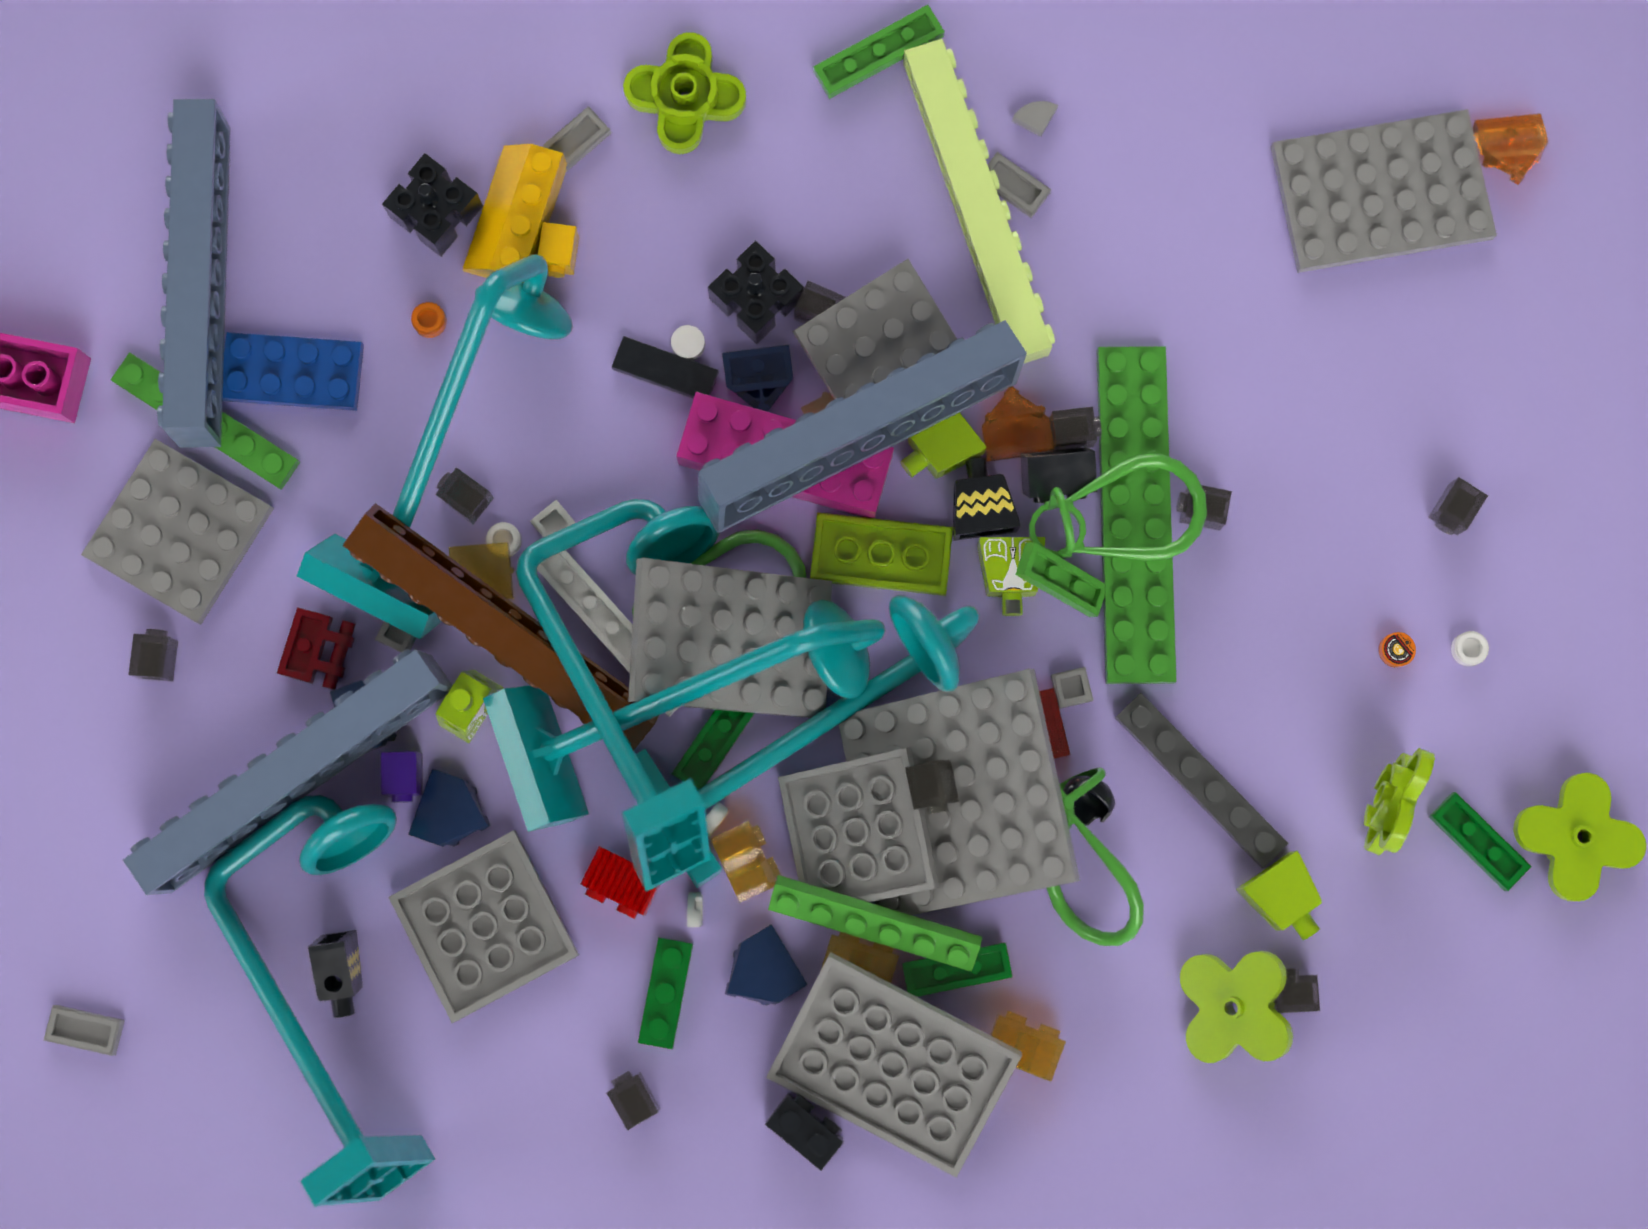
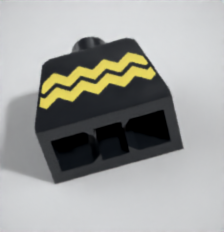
[953,458,1020,541]
[308,930,363,1018]

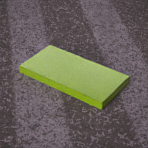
[810,512,953,596]

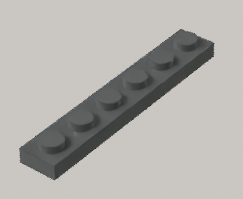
[1115,693,1289,868]

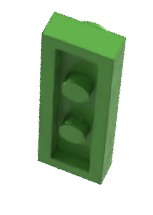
[1015,542,1105,617]

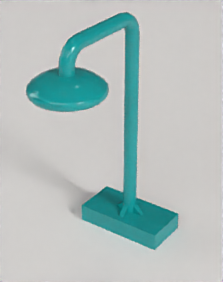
[297,255,573,639]
[516,499,719,892]
[636,595,979,888]
[483,599,885,832]
[204,795,435,1207]

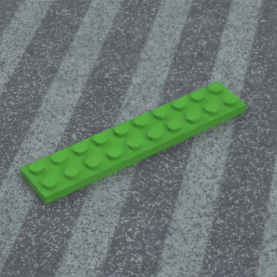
[1097,346,1177,684]

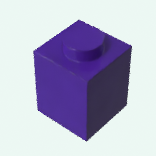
[381,751,423,803]

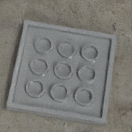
[792,259,957,399]
[81,439,274,625]
[778,748,940,902]
[388,830,579,1023]

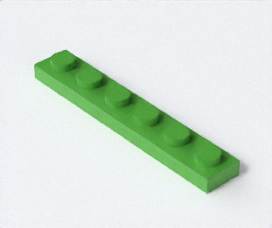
[111,352,300,490]
[768,875,982,972]

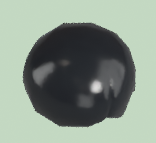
[1063,775,1115,826]

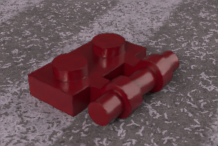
[277,607,356,690]

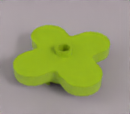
[623,32,746,154]
[1364,748,1435,855]
[1513,773,1646,902]
[1180,951,1293,1063]

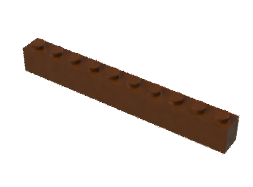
[342,503,659,751]

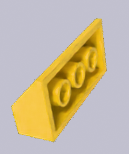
[462,143,567,283]

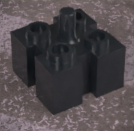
[382,153,483,257]
[708,240,804,344]

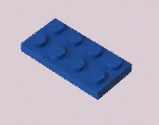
[223,332,364,411]

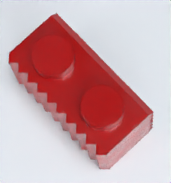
[580,846,660,919]

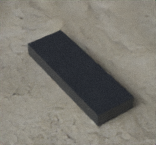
[612,336,719,399]

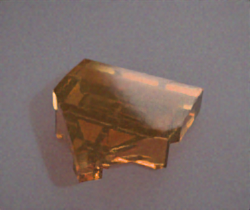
[1472,113,1548,185]
[981,386,1054,462]

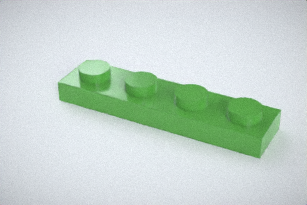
[813,5,945,99]

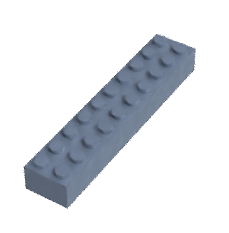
[157,99,231,448]
[698,320,1027,533]
[123,649,453,895]

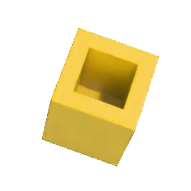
[538,222,579,278]

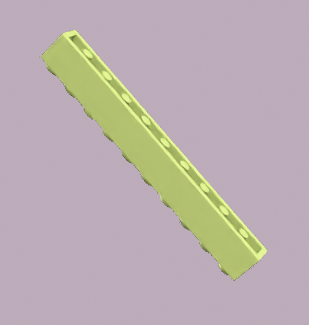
[903,39,1055,364]

